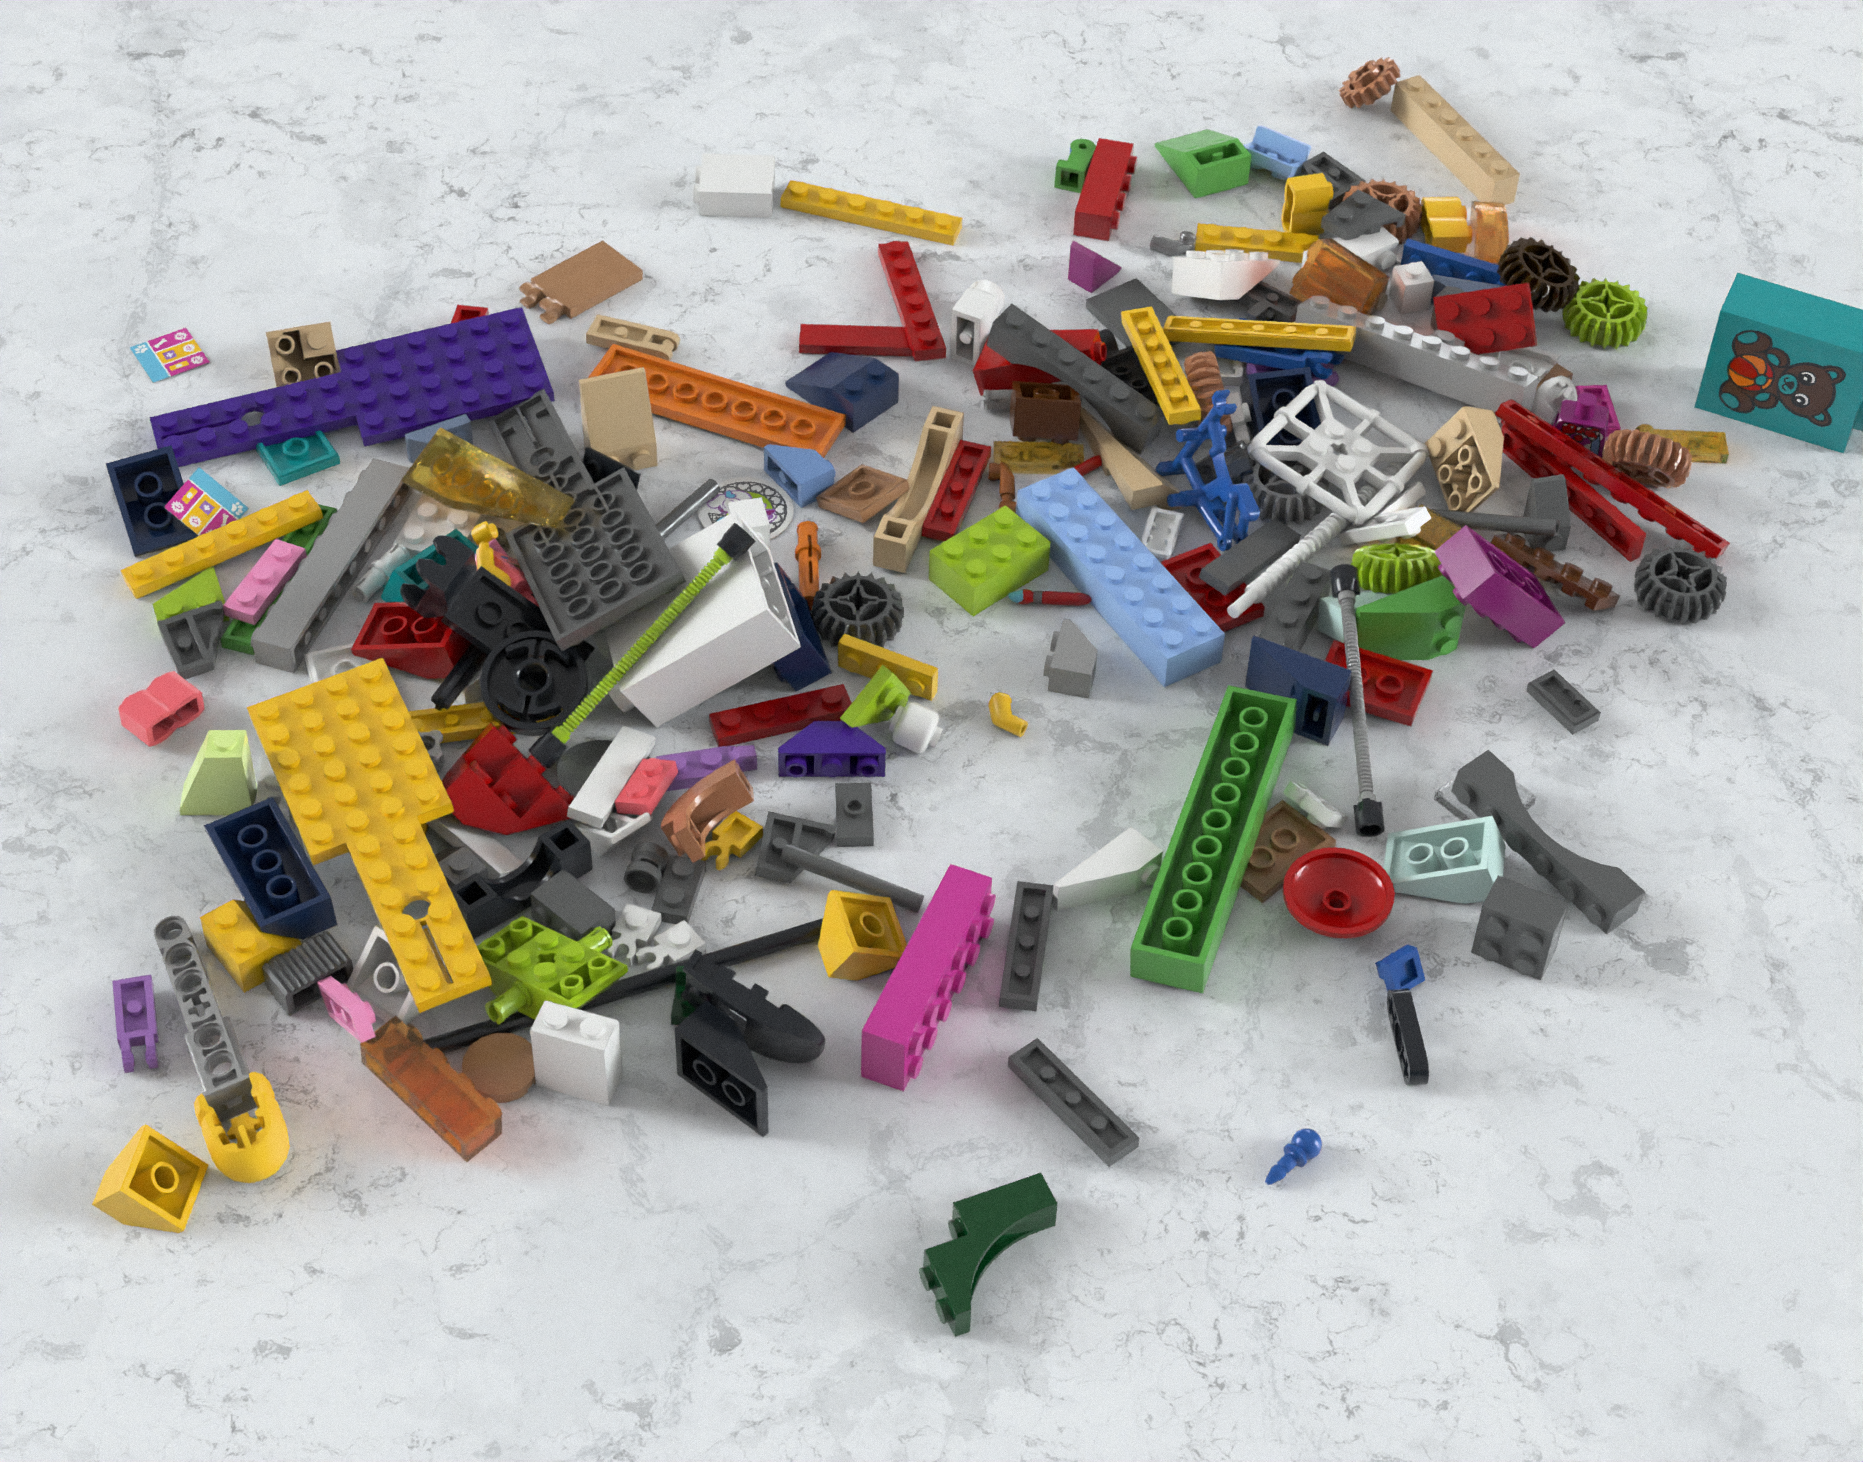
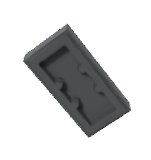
[1526,669,1601,735]
[835,783,874,847]

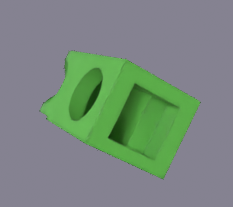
[1054,139,1096,193]

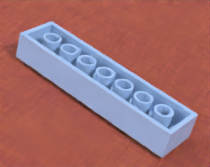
[1016,467,1225,687]

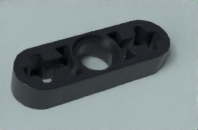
[1387,988,1429,1086]

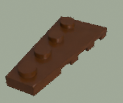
[1491,532,1621,611]

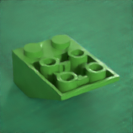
[1155,129,1252,198]

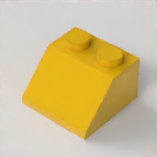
[200,899,302,993]

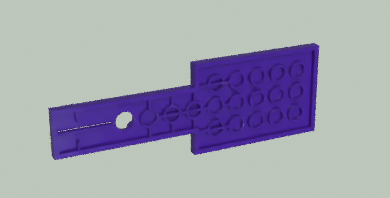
[149,307,555,467]

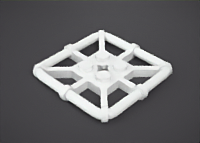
[1247,380,1429,525]

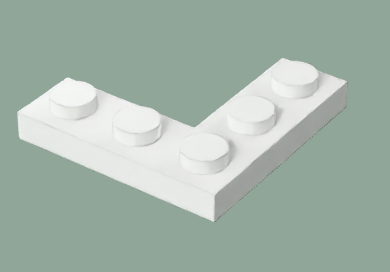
[1337,482,1431,546]

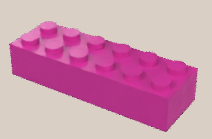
[861,864,996,1091]

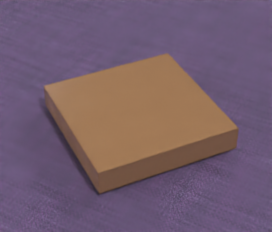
[816,464,910,523]

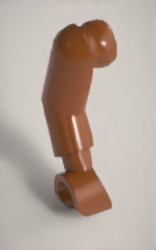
[988,462,1016,513]

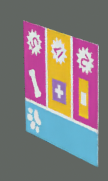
[130,328,210,383]
[164,467,249,535]

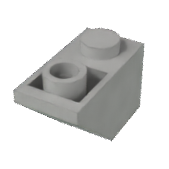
[1043,618,1098,698]

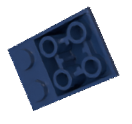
[1245,635,1352,746]

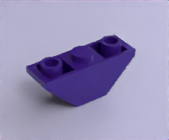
[778,721,886,778]

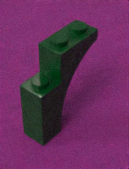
[919,1172,1058,1337]

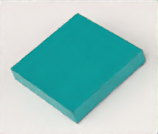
[255,431,341,486]

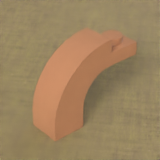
[661,759,754,863]

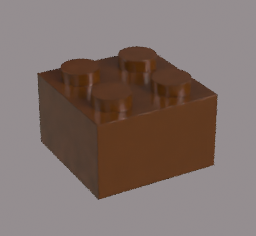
[1009,381,1081,444]

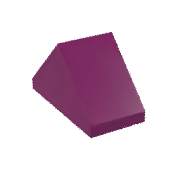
[1068,241,1122,293]

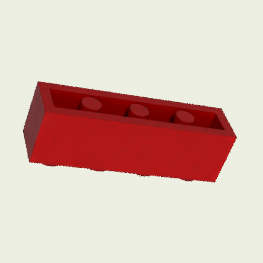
[1073,138,1138,241]

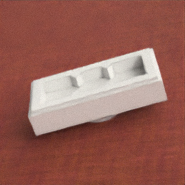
[1140,507,1184,562]

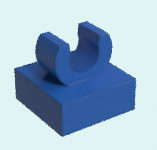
[1375,944,1425,992]

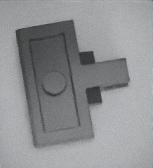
[1237,281,1303,323]
[1196,440,1254,483]

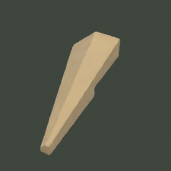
[1079,406,1184,511]

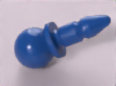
[1265,1128,1322,1185]

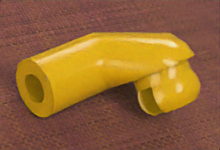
[988,692,1028,737]

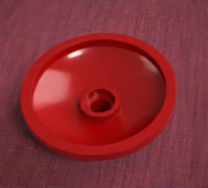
[1283,847,1395,939]

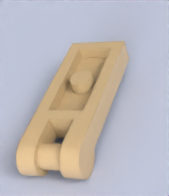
[586,314,681,361]

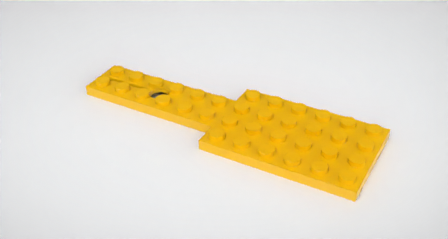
[247,658,492,1013]

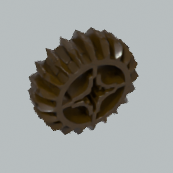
[1497,237,1580,313]

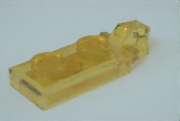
[993,441,1084,474]

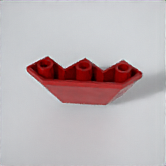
[442,722,574,835]

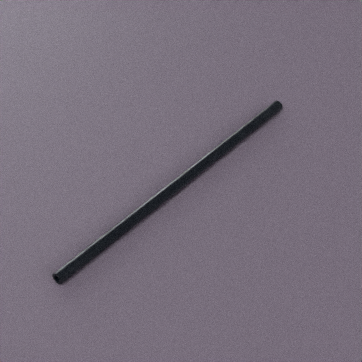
[383,918,823,1071]

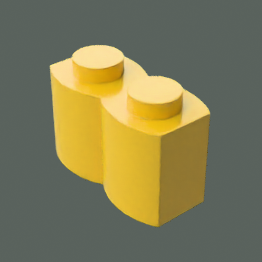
[1281,173,1333,235]
[1420,197,1473,253]

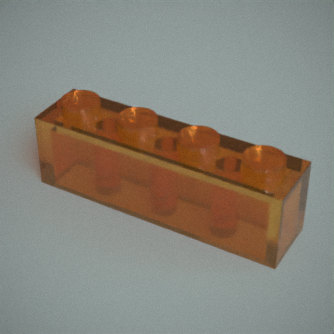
[360,1015,503,1162]

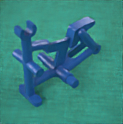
[1155,389,1260,551]

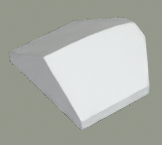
[574,808,654,857]

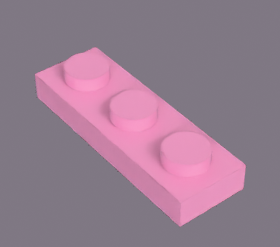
[223,539,307,625]
[317,976,376,1043]

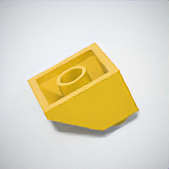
[818,890,907,981]
[92,1124,208,1233]

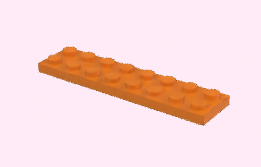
[588,344,846,458]

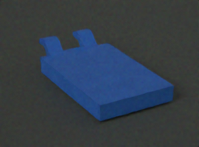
[1215,318,1345,379]

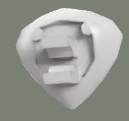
[1531,375,1578,424]

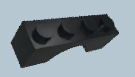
[450,819,593,939]

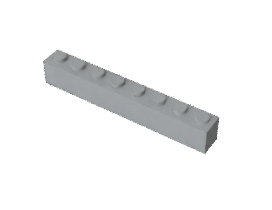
[1295,296,1539,414]
[251,458,413,673]

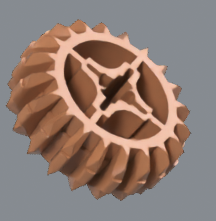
[1342,179,1423,244]
[1184,351,1233,434]
[1602,429,1692,489]

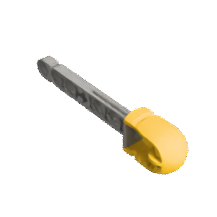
[154,916,289,1183]

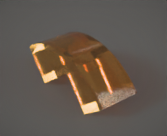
[1470,201,1509,263]

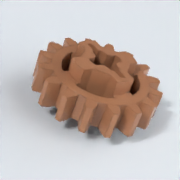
[1339,57,1401,109]

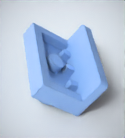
[1243,126,1311,180]

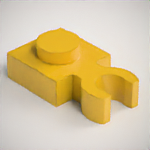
[701,811,763,871]

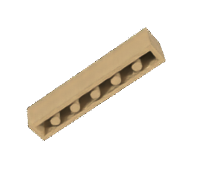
[1391,75,1520,210]

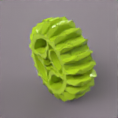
[1562,278,1648,349]
[1351,543,1442,594]

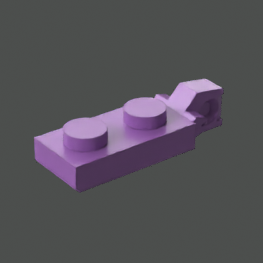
[656,745,757,792]

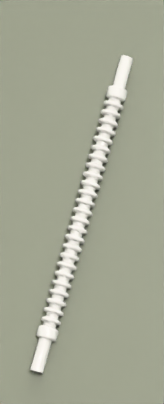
[1227,462,1407,618]

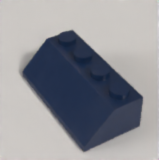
[204,797,338,940]

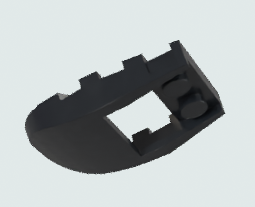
[681,950,826,1063]

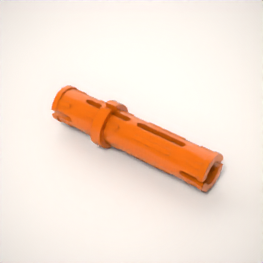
[795,521,821,610]

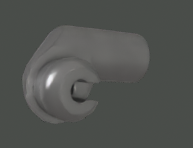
[1150,231,1196,256]

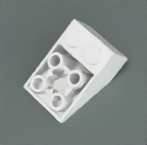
[1171,249,1280,300]

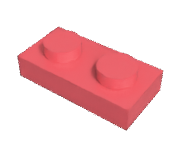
[614,758,678,815]

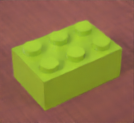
[929,505,1051,616]

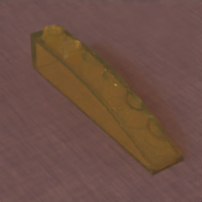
[401,427,575,529]

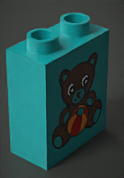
[1694,273,1863,454]

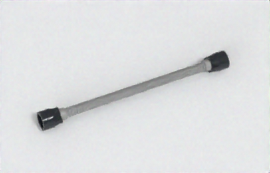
[1330,564,1385,837]

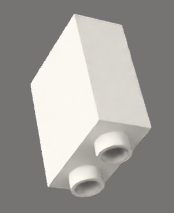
[592,511,801,727]

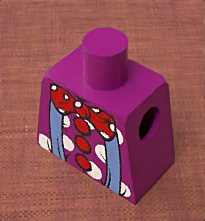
[1551,392,1609,459]

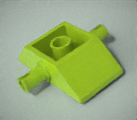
[477,916,628,1024]

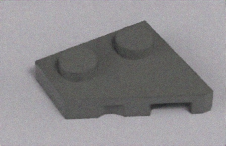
[1321,190,1406,241]

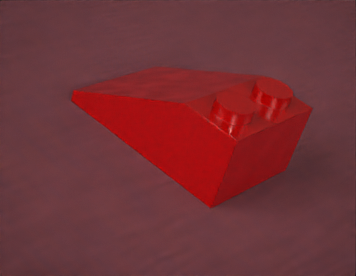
[351,602,471,679]

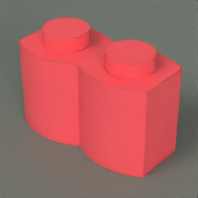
[118,671,205,747]

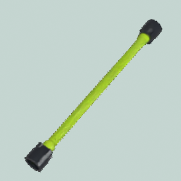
[528,522,756,769]

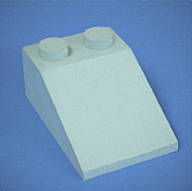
[1384,816,1506,904]

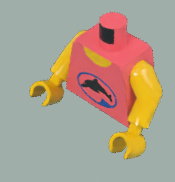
[471,521,540,608]

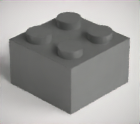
[1471,875,1569,980]

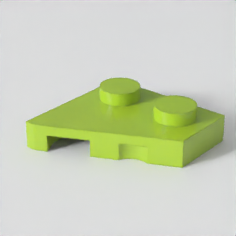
[152,566,230,622]
[840,665,911,728]

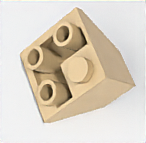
[266,321,340,387]

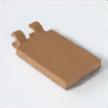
[519,240,643,324]

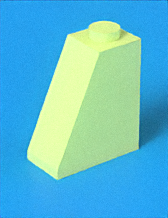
[179,730,257,815]

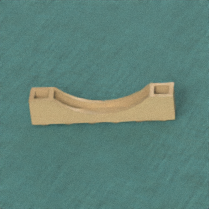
[873,406,964,573]

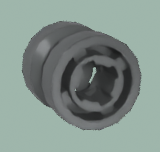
[624,842,669,894]

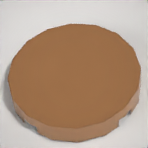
[462,1033,536,1103]

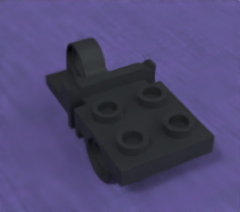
[1099,329,1159,404]

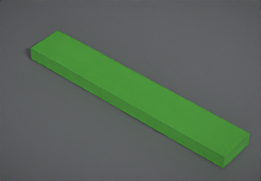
[220,504,337,655]

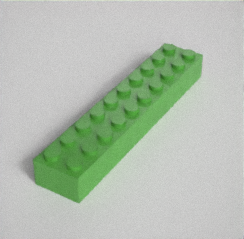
[1130,685,1297,993]

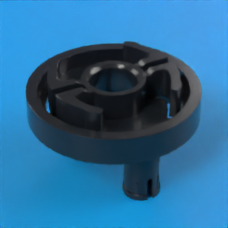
[480,630,588,736]

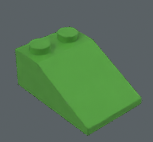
[1355,575,1466,660]

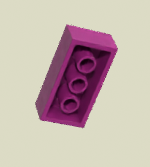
[1434,525,1565,648]

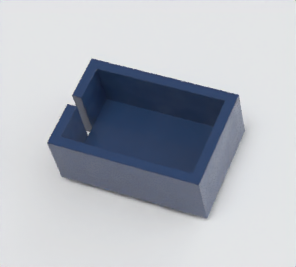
[773,562,832,692]

